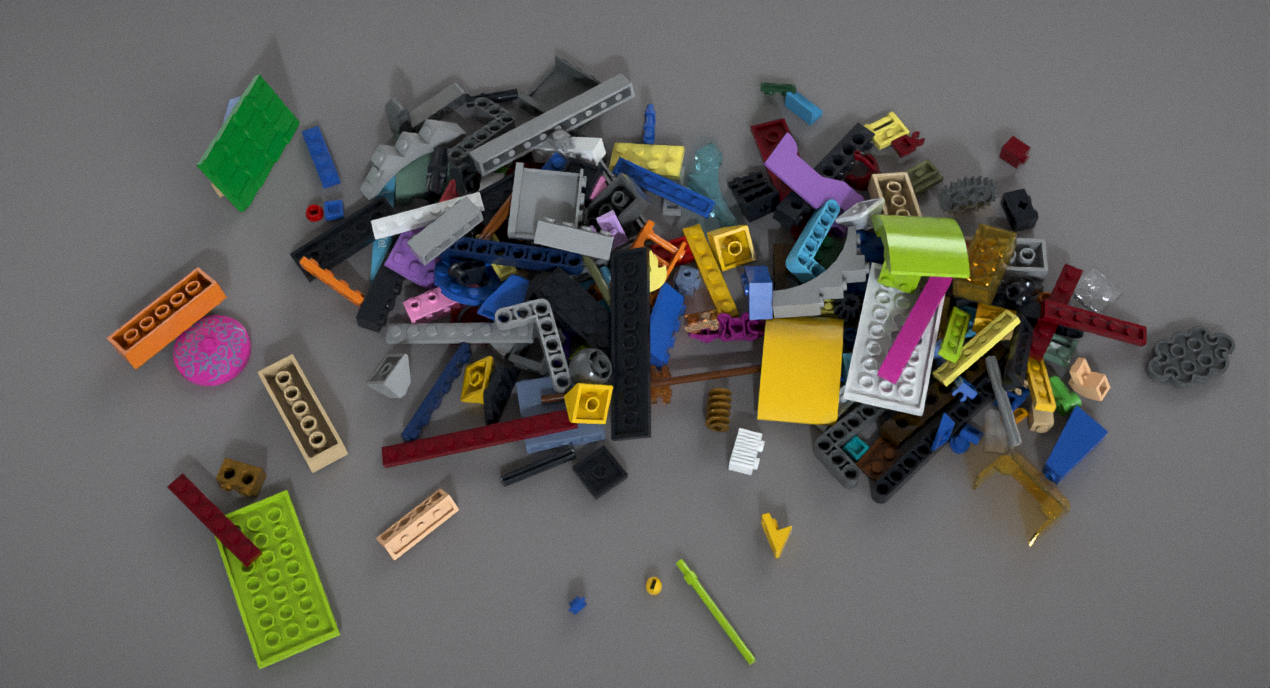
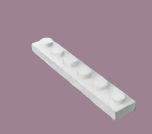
[371,192,485,240]

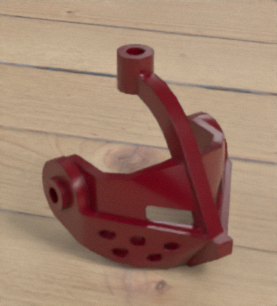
[844,150,881,191]

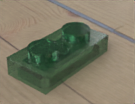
[760,82,796,96]

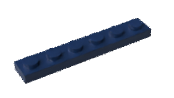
[401,342,472,443]

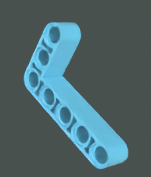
[785,199,840,284]

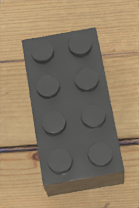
[578,172,652,233]

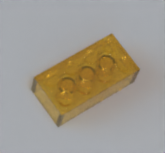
[953,223,1017,305]

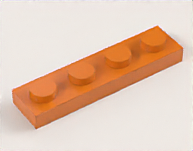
[299,257,365,308]

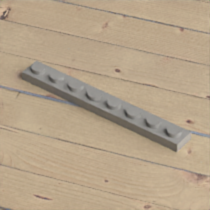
[385,322,536,344]

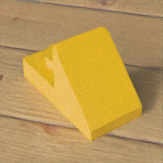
[761,513,792,559]

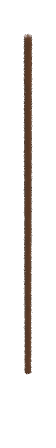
[541,339,940,403]

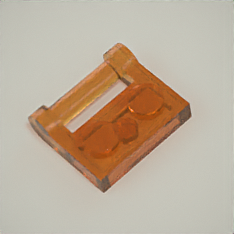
[684,309,719,334]

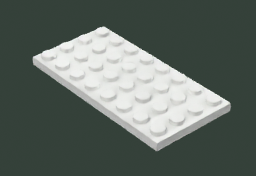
[843,262,945,416]

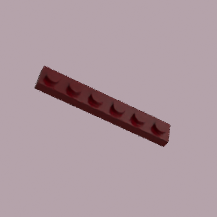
[1029,263,1083,362]
[1040,299,1147,347]
[167,473,263,568]

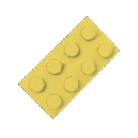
[609,142,685,180]

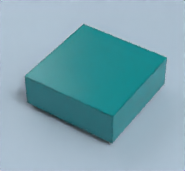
[842,435,871,463]

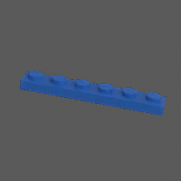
[612,157,716,219]

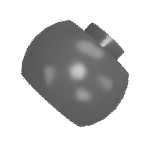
[569,348,612,385]

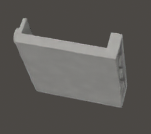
[507,162,587,241]

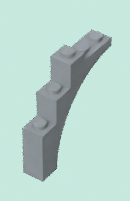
[360,119,466,201]
[773,226,870,318]

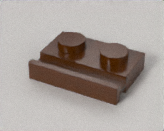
[856,437,903,483]

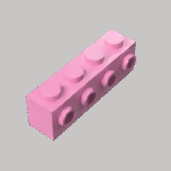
[403,280,479,324]

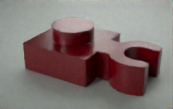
[891,131,925,158]

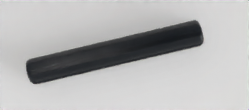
[500,448,576,487]

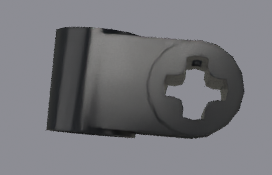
[448,259,485,286]

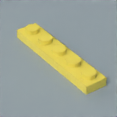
[932,309,1021,387]

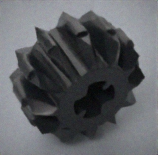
[833,291,864,324]

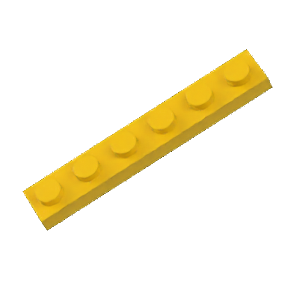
[682,224,739,318]

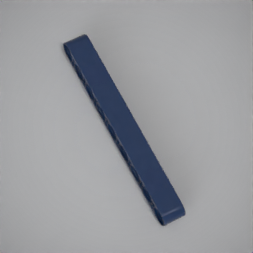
[437,237,584,275]

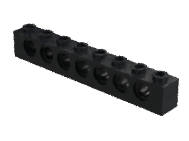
[773,123,875,230]

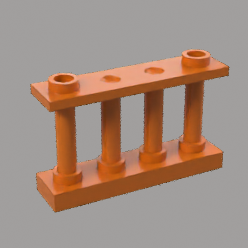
[609,220,687,306]

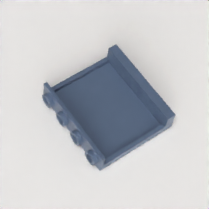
[516,376,605,454]

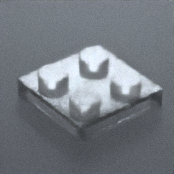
[1072,268,1123,314]

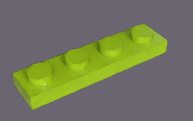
[938,306,971,363]

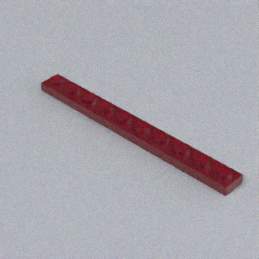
[381,409,578,468]

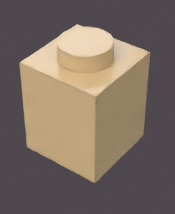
[1028,402,1054,433]

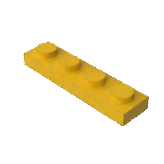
[1025,357,1056,412]

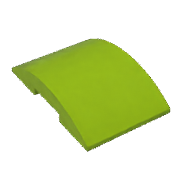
[871,214,970,278]

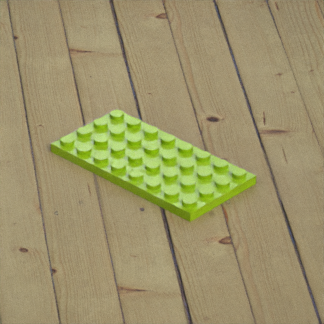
[214,490,341,669]

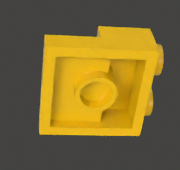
[972,302,1016,341]

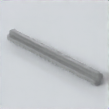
[985,356,1022,447]

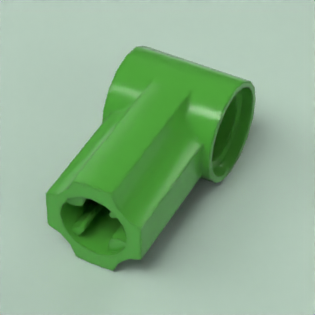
[1049,376,1082,416]

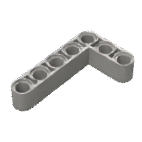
[495,299,571,393]

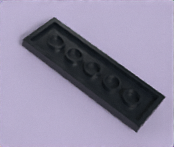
[290,195,398,282]

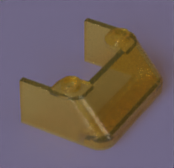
[972,453,1071,546]

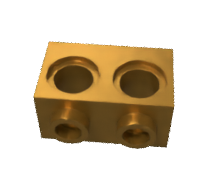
[215,458,266,497]

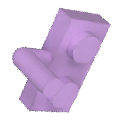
[589,210,629,249]

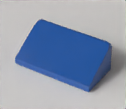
[931,413,955,451]

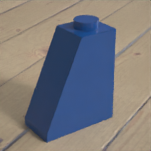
[477,274,530,322]

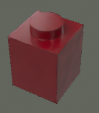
[999,136,1031,169]

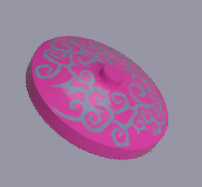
[173,315,251,386]

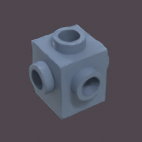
[673,265,701,297]

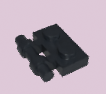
[727,171,768,207]

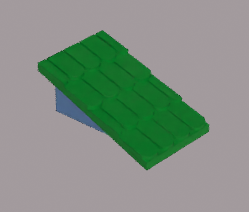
[196,74,300,212]

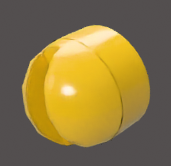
[645,577,662,595]

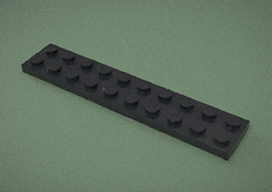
[611,247,651,441]

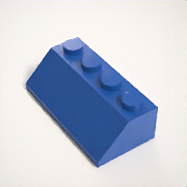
[650,282,687,370]

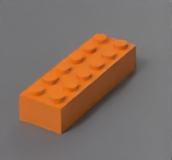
[106,267,227,370]

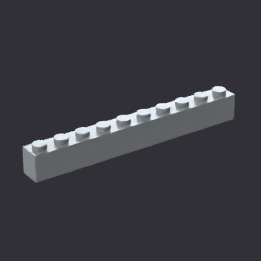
[469,73,635,176]

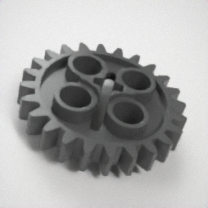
[937,176,999,215]

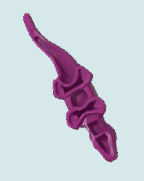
[688,312,766,343]

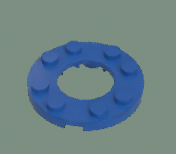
[433,258,507,306]

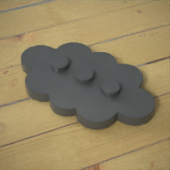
[1146,326,1235,389]

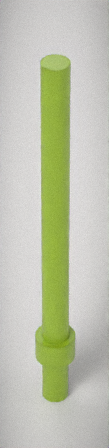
[676,559,756,665]

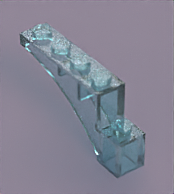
[687,143,737,228]

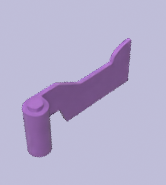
[764,132,865,238]

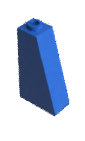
[1041,406,1108,485]

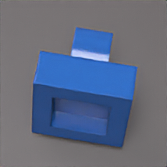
[951,375,978,402]

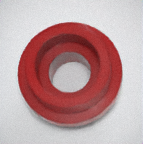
[305,204,324,222]

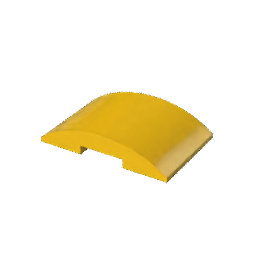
[757,314,843,426]

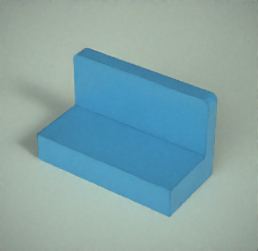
[785,92,823,126]

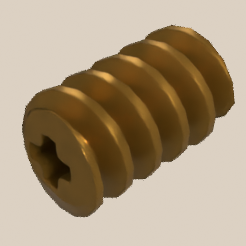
[705,388,733,432]

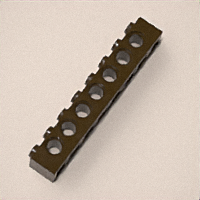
[878,342,1008,449]

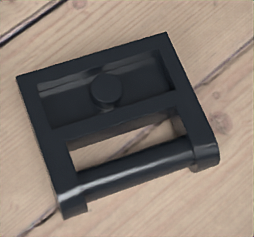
[449,158,480,197]

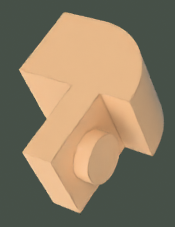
[1068,357,1110,401]

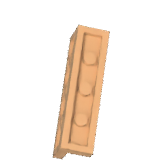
[376,488,459,561]

